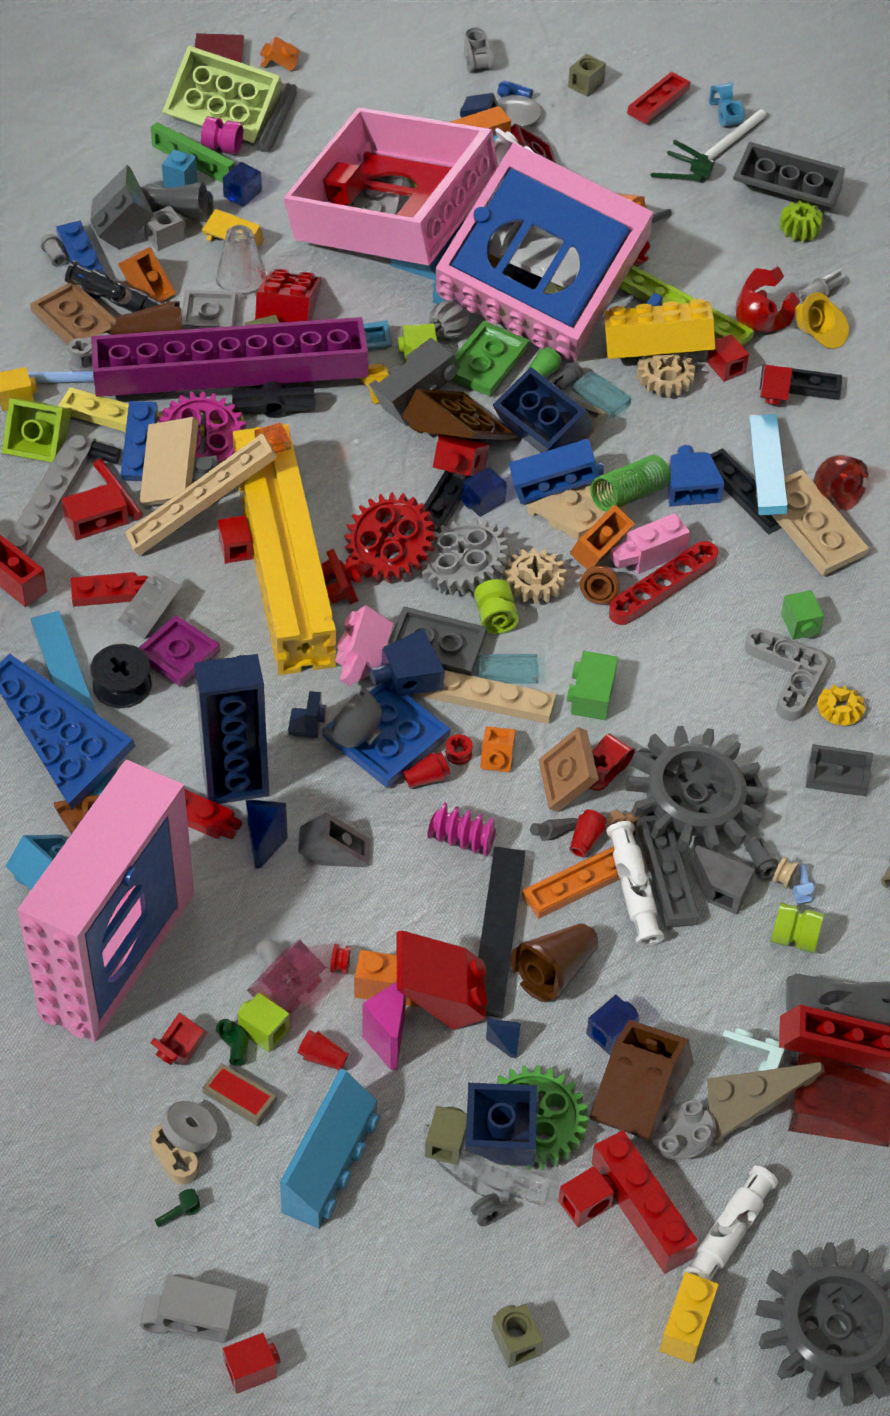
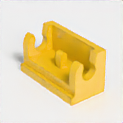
[202,209,264,256]

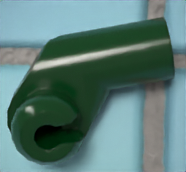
[216,1019,248,1066]

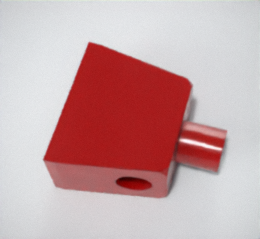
[432,434,490,476]

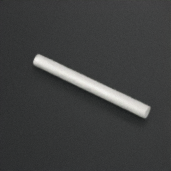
[704,109,766,160]

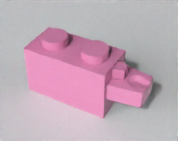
[610,513,690,574]
[335,605,393,687]

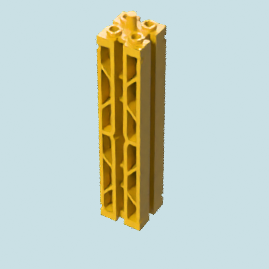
[233,424,336,675]

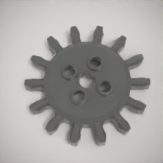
[625,726,768,853]
[755,1242,890,1406]

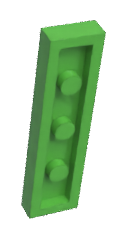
[151,122,236,187]

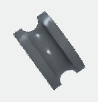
[471,1193,506,1226]

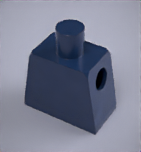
[369,629,445,696]

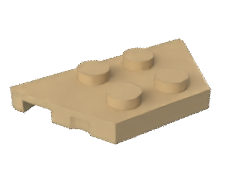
[527,468,627,540]

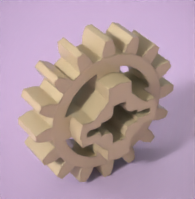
[636,352,695,397]
[504,548,566,604]

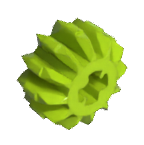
[779,200,823,243]

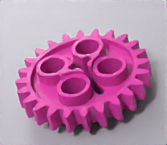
[159,391,246,465]

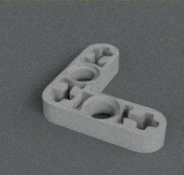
[744,628,827,721]

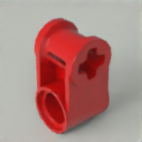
[588,733,635,791]

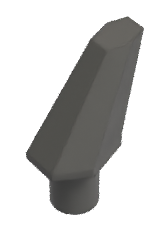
[530,818,577,841]

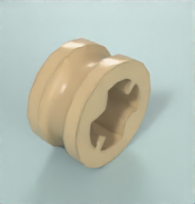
[772,856,799,888]

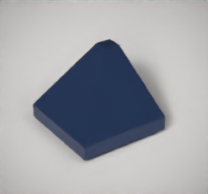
[486,1018,521,1058]

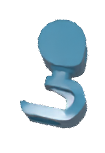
[708,82,744,127]

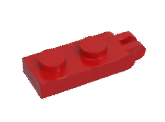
[70,572,148,607]
[184,789,243,839]

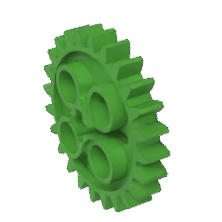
[497,1065,588,1170]

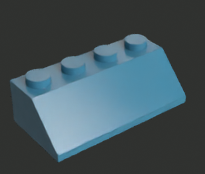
[280,1069,380,1229]

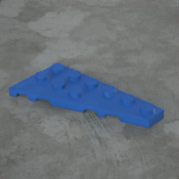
[0,653,136,810]

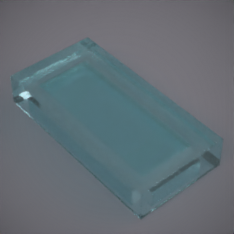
[573,370,632,418]
[478,654,539,684]

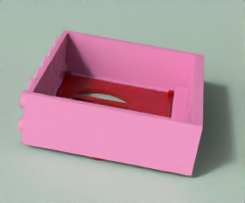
[284,108,498,266]

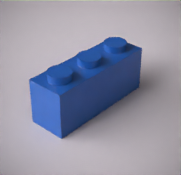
[509,438,600,504]

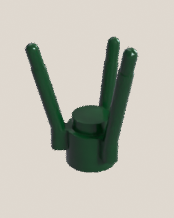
[650,140,714,182]

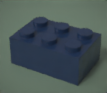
[493,367,594,453]

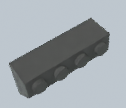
[733,142,845,207]

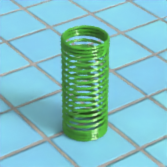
[590,455,670,512]

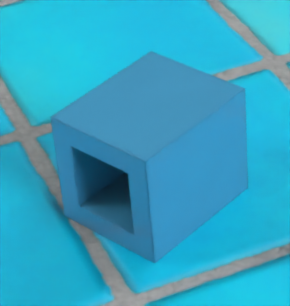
[162,150,198,188]

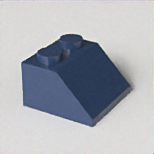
[466,1082,537,1166]

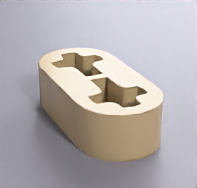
[150,1124,199,1185]

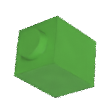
[781,590,824,640]

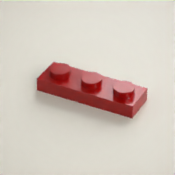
[627,71,691,124]

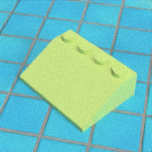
[162,45,283,144]

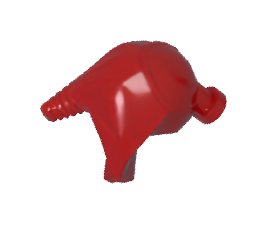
[735,266,800,332]

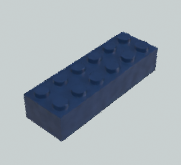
[194,654,269,804]

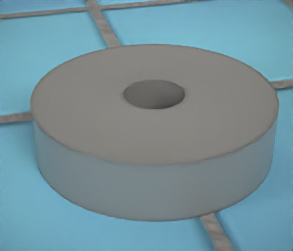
[162,1101,218,1152]

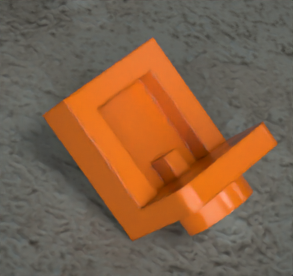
[260,36,300,72]

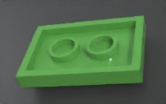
[452,321,529,397]

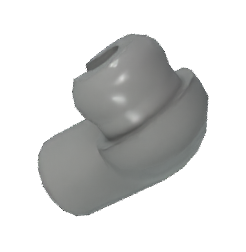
[256,939,285,986]

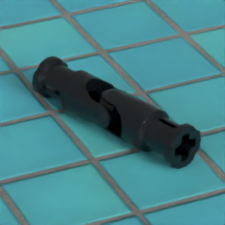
[64,260,168,312]

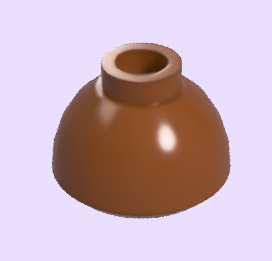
[580,565,620,605]

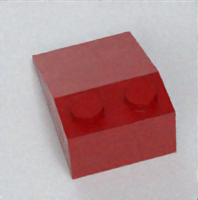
[396,930,487,1030]

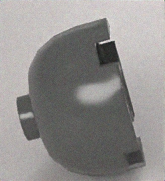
[324,687,383,748]

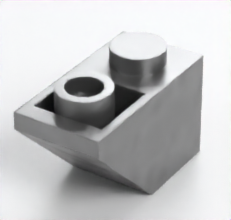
[691,845,755,915]

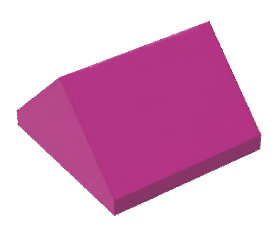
[362,981,406,1070]

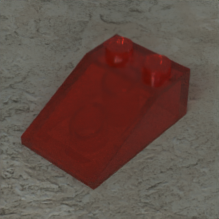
[788,1053,890,1147]

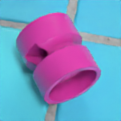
[201,116,244,155]

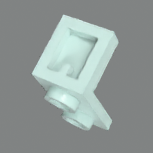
[722,1028,792,1071]

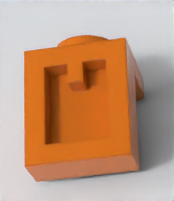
[480,726,516,772]

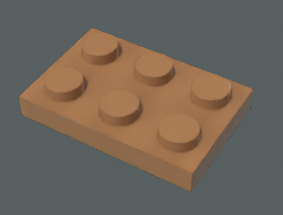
[30,282,116,351]

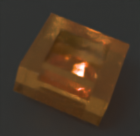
[254,422,291,454]

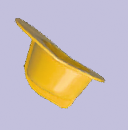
[795,292,849,349]

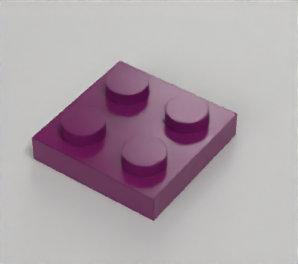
[138,615,220,687]

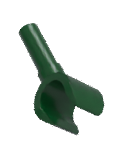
[155,1189,200,1227]

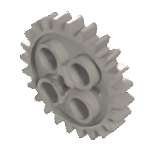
[419,518,511,596]

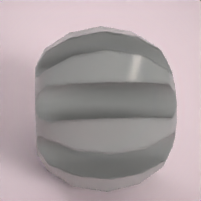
[429,300,468,341]

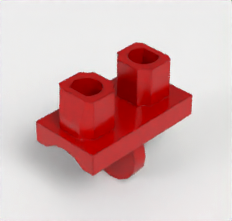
[321,548,367,604]

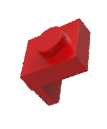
[150,1012,208,1065]

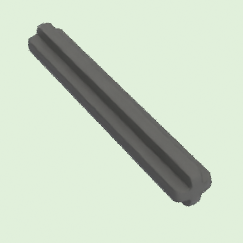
[258,83,297,152]

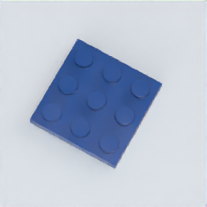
[322,682,451,788]

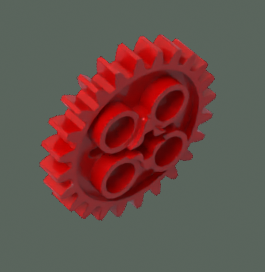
[344,492,437,583]

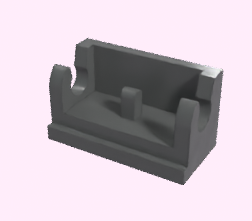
[805,744,873,797]

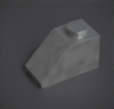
[298,813,370,867]

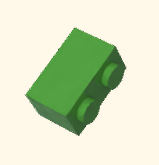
[567,650,618,721]

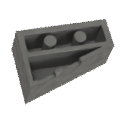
[369,338,460,427]

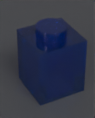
[223,162,262,207]
[462,467,507,517]
[586,994,640,1055]

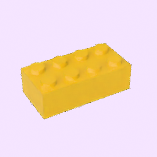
[604,299,715,359]

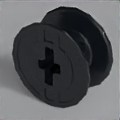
[90,643,152,709]

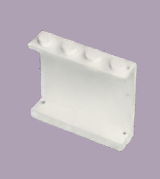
[489,221,580,288]

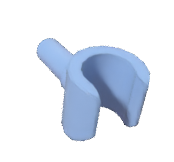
[793,864,814,904]

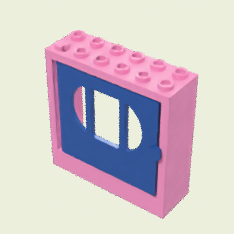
[436,142,653,362]
[17,759,194,1042]

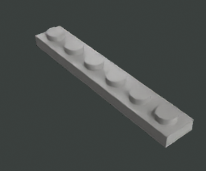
[7,432,93,558]

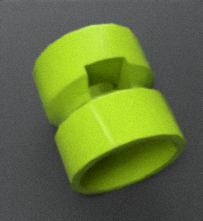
[474,579,519,634]
[770,902,824,953]

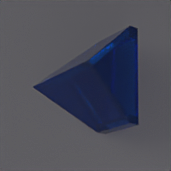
[246,800,288,869]

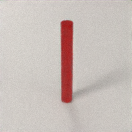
[93,459,143,521]

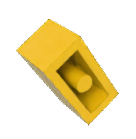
[659,1272,719,1364]

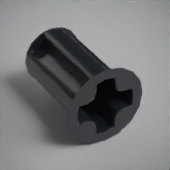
[88,438,121,465]

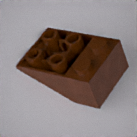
[589,1020,694,1141]

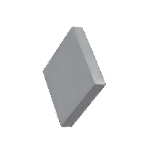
[181,290,238,330]

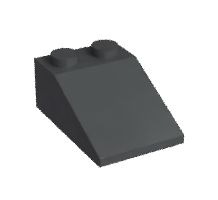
[90,165,154,250]

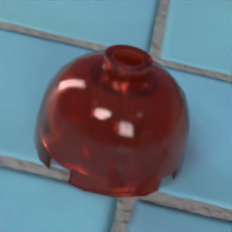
[814,454,868,512]

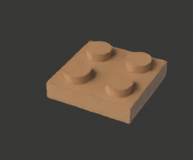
[538,727,599,812]

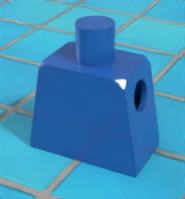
[668,445,724,507]

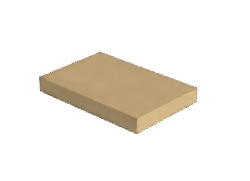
[139,417,199,506]

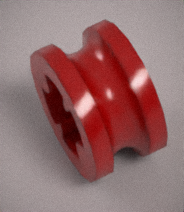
[445,734,473,765]
[330,944,351,975]

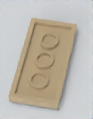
[756,469,869,576]

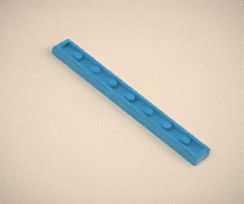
[31,611,117,796]

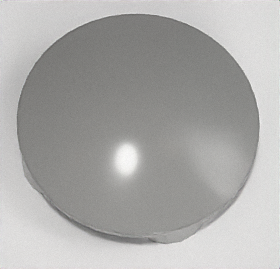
[497,95,541,130]
[650,1099,716,1160]

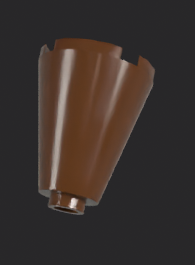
[110,301,182,335]
[511,923,598,1002]

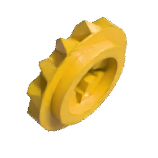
[817,684,865,726]

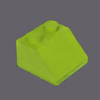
[1,398,72,463]

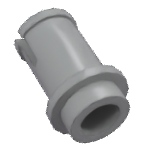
[40,234,67,267]

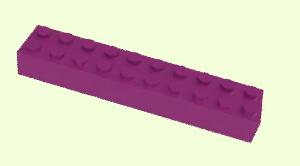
[91,317,368,397]

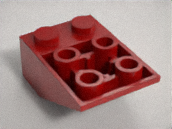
[255,269,322,323]

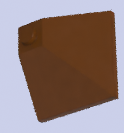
[402,389,519,440]

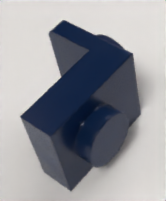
[288,691,327,738]

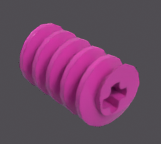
[427,802,496,857]

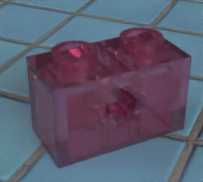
[247,940,327,1014]

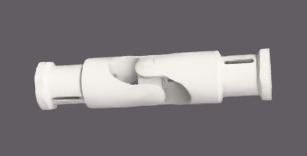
[606,821,664,947]
[682,1165,778,1281]

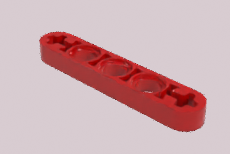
[609,541,719,625]

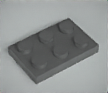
[388,606,487,676]

